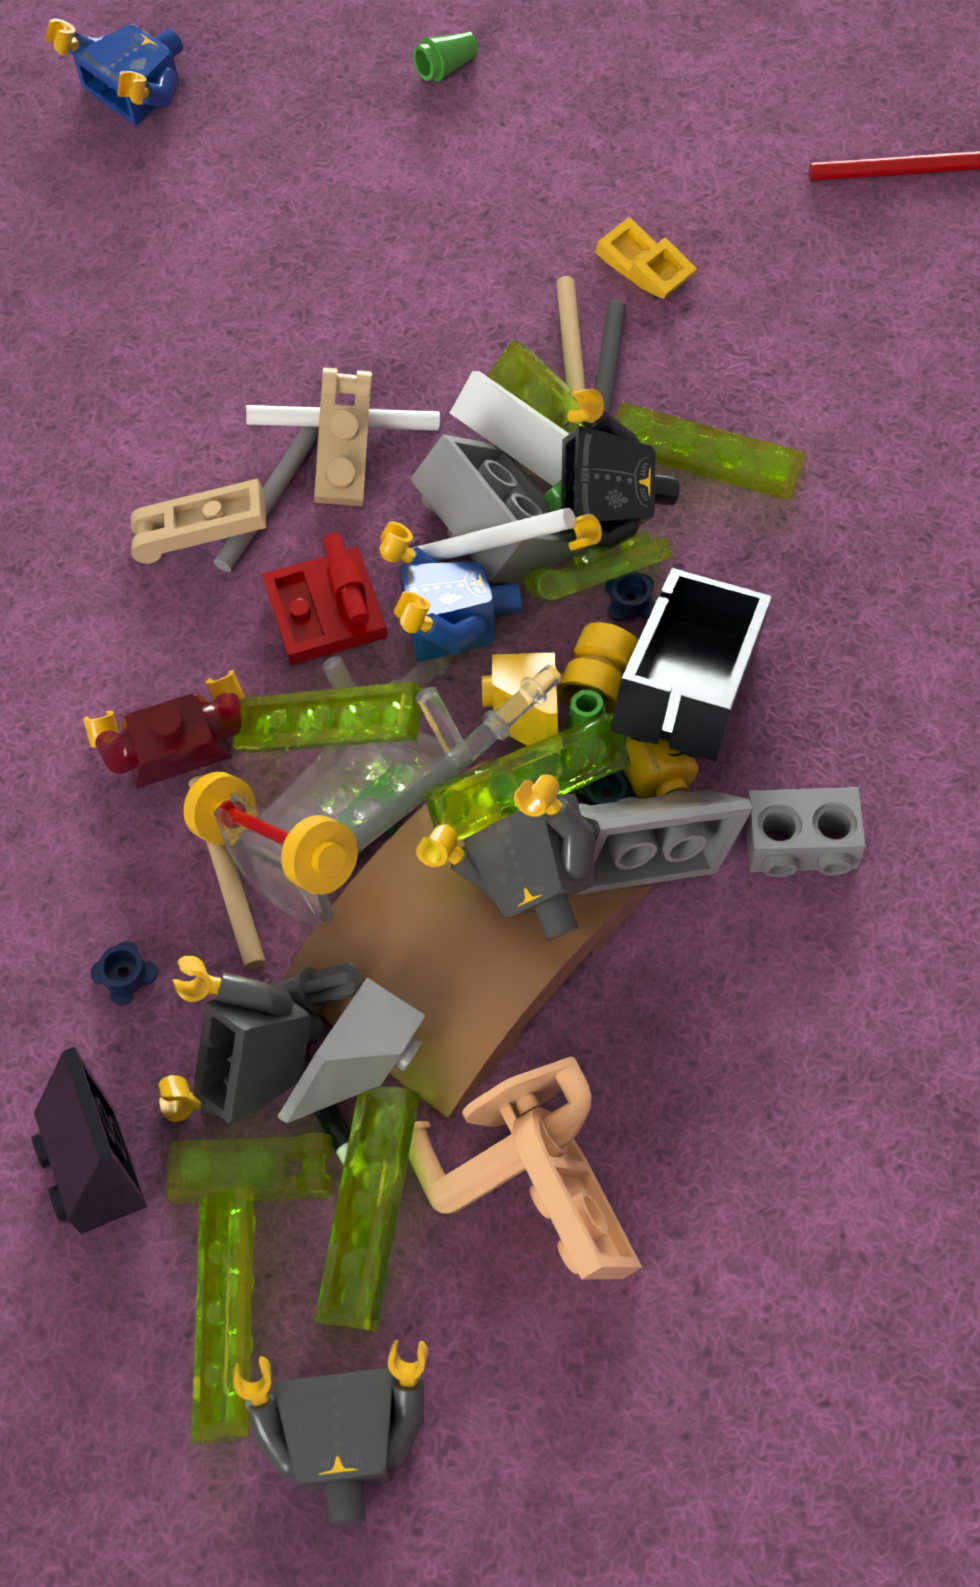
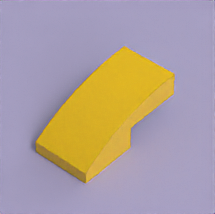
[594,217,697,299]

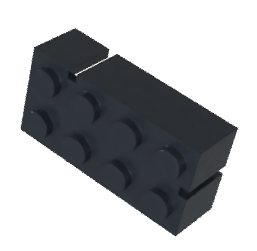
[610,568,772,762]

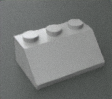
[410,434,582,585]
[573,789,753,896]

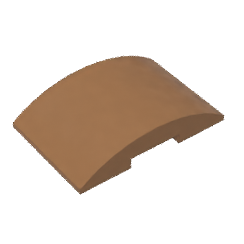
[282,755,657,1121]

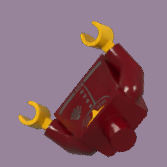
[83,670,245,789]

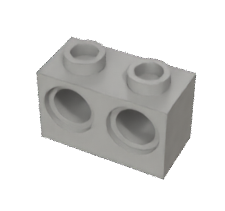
[745,787,866,877]

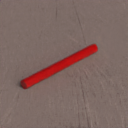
[809,151,980,181]

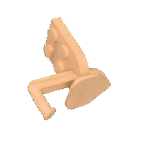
[396,1057,642,1279]

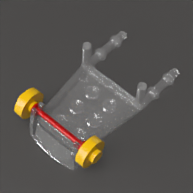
[183,654,562,927]

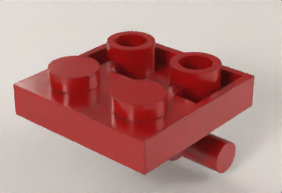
[262,532,388,666]

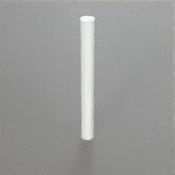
[246,405,440,431]
[411,508,576,562]

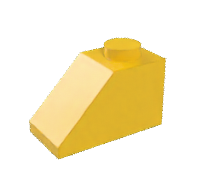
[482,652,558,757]

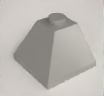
[277,978,426,1123]

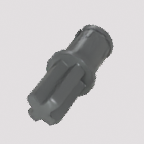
[268,962,365,1013]

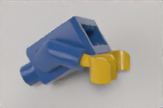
[45,19,183,126]
[379,521,522,662]

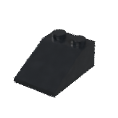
[31,1047,147,1234]

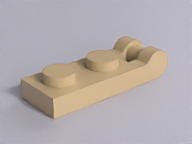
[314,367,372,506]
[131,478,267,564]

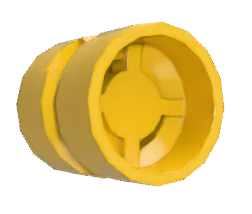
[557,622,639,721]

